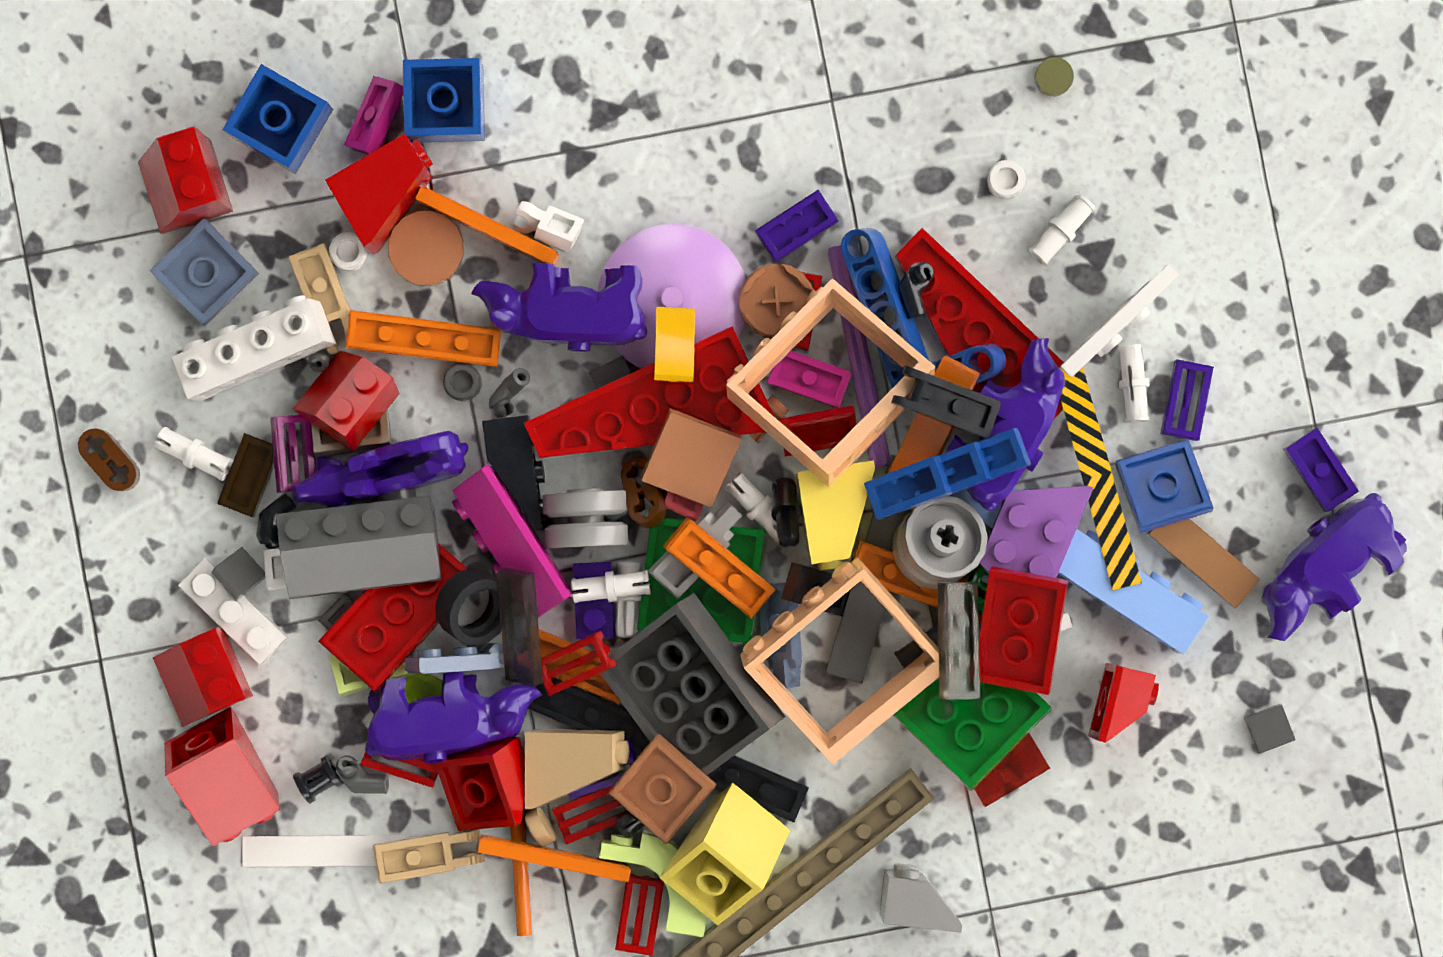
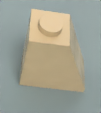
[525,729,629,809]

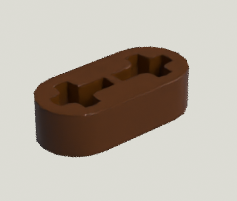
[78,428,140,492]
[621,456,666,529]

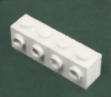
[172,296,336,401]

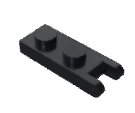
[891,366,1001,438]

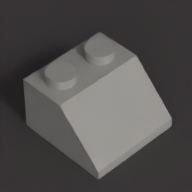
[879,863,962,933]

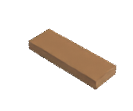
[1148,519,1261,608]

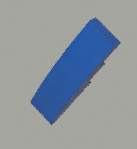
[864,428,1031,520]

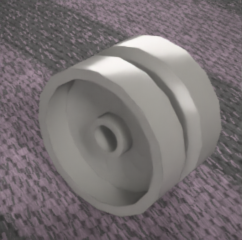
[543,488,629,549]
[892,496,988,589]

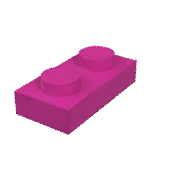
[344,76,403,155]
[767,351,852,408]

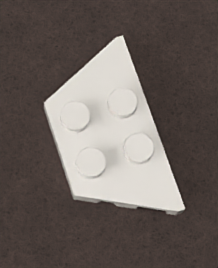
[1060,264,1179,378]

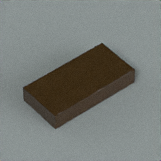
[217,433,274,518]

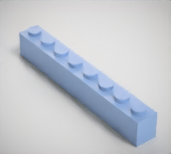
[948,488,1209,655]

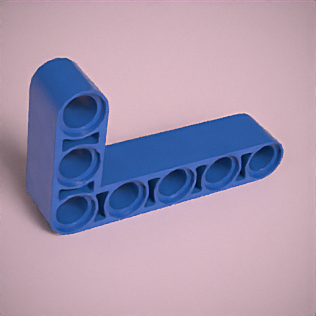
[841,228,1006,388]

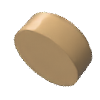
[525,807,556,847]

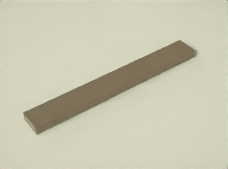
[674,768,935,957]

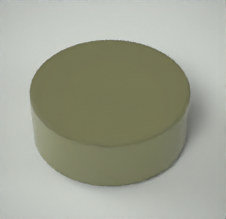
[1035,57,1074,97]

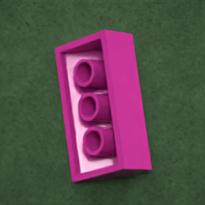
[452,465,574,620]

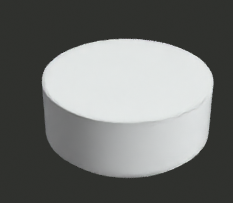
[986,160,1025,199]
[329,232,369,271]

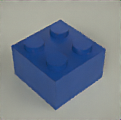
[403,58,485,143]
[222,64,334,174]

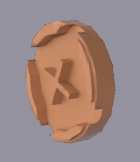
[388,211,464,287]
[739,264,813,339]

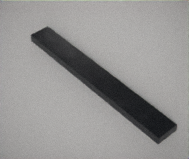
[523,667,809,823]

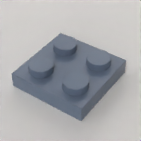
[150,218,259,326]

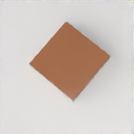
[641,408,742,508]
[609,734,717,844]

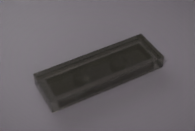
[496,568,543,686]
[938,583,980,700]

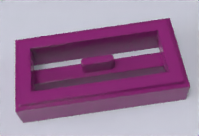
[270,415,316,493]

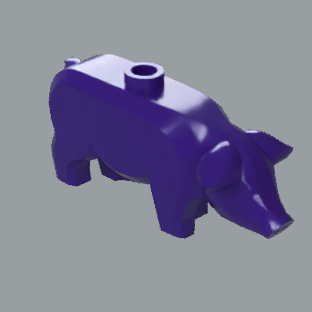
[471,263,648,352]
[945,338,1065,511]
[292,431,469,508]
[1261,493,1407,641]
[365,671,542,764]

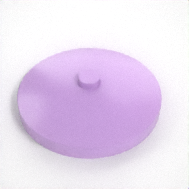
[598,224,746,369]

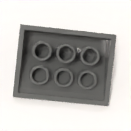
[595,593,785,776]

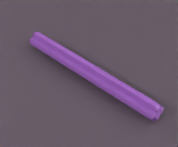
[828,245,891,468]

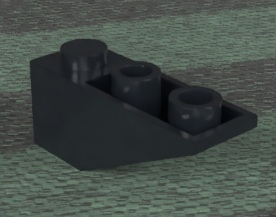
[482,415,550,530]

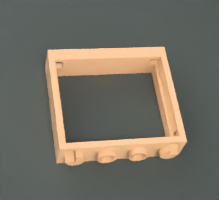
[726,279,935,487]
[740,557,951,764]

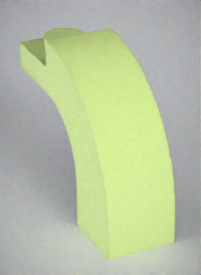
[599,830,706,937]

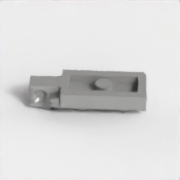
[648,501,742,599]

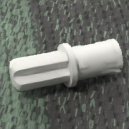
[615,562,641,638]

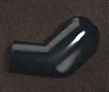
[899,262,934,319]
[256,492,297,549]

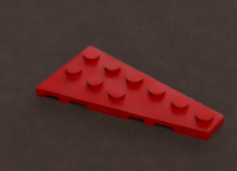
[895,228,1064,420]
[524,326,775,458]

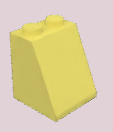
[795,460,875,571]
[660,783,790,925]

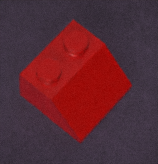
[292,351,400,452]
[152,627,253,727]

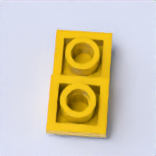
[654,307,695,382]

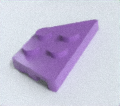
[979,486,1093,578]

